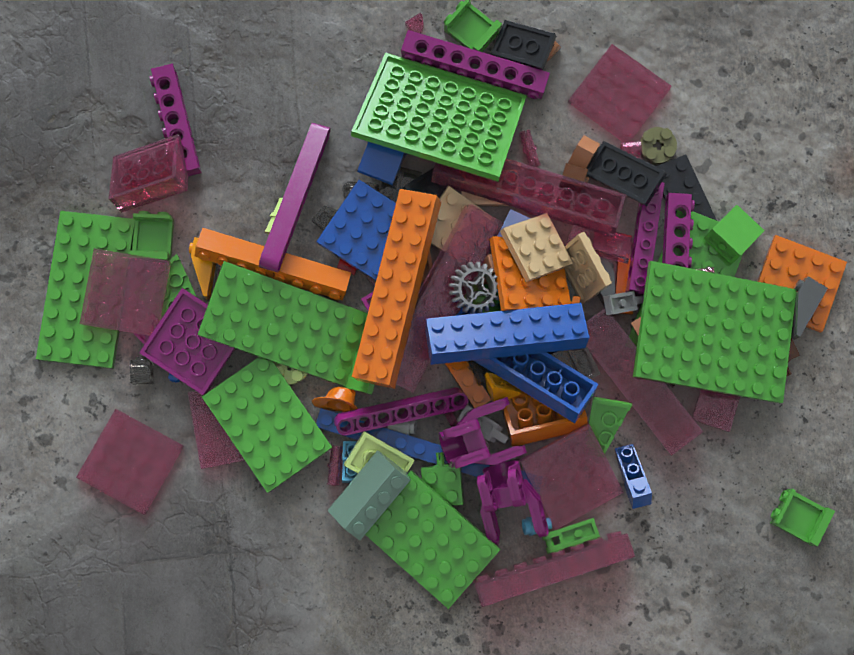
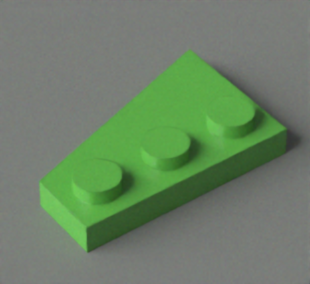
[584,397,632,458]

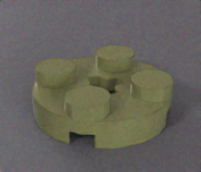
[639,127,677,165]

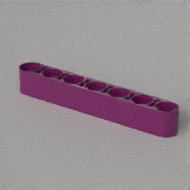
[334,387,468,435]

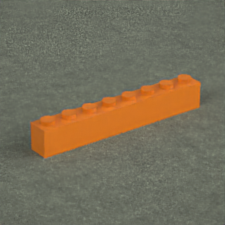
[194,228,351,301]

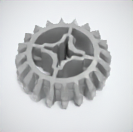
[449,262,499,314]

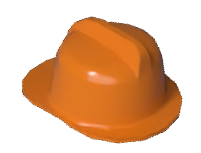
[312,387,358,412]

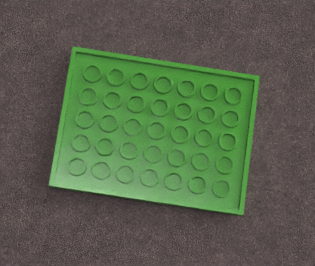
[351,53,527,181]
[633,261,797,404]

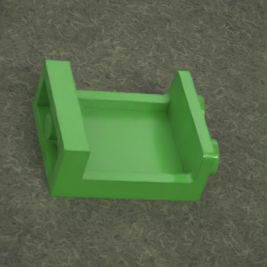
[444,0,502,52]
[704,205,765,265]
[129,211,174,263]
[770,488,835,546]

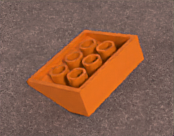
[502,391,587,447]

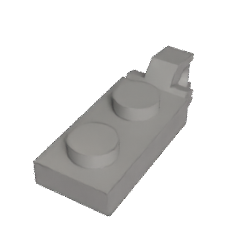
[603,291,644,315]
[456,405,509,444]

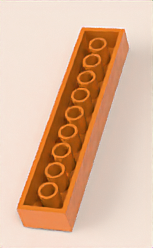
[352,189,442,389]

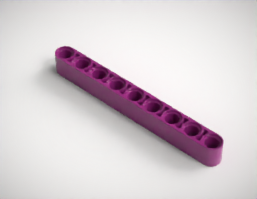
[259,123,331,273]

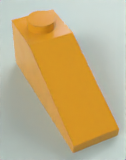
[189,237,216,300]

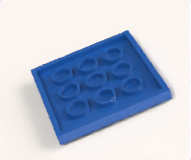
[316,180,396,281]

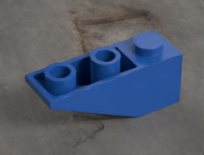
[615,444,652,509]

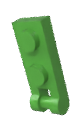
[542,518,600,554]

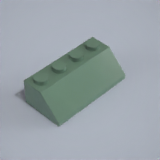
[328,450,410,540]

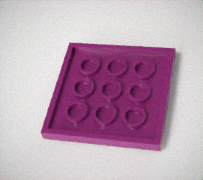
[139,288,235,395]

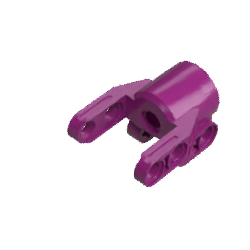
[438,397,527,469]
[477,460,549,545]

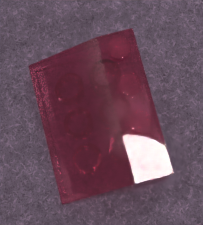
[109,134,188,213]

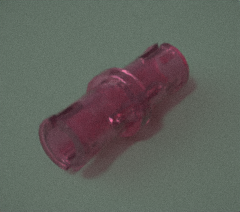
[519,130,541,169]
[327,446,343,486]

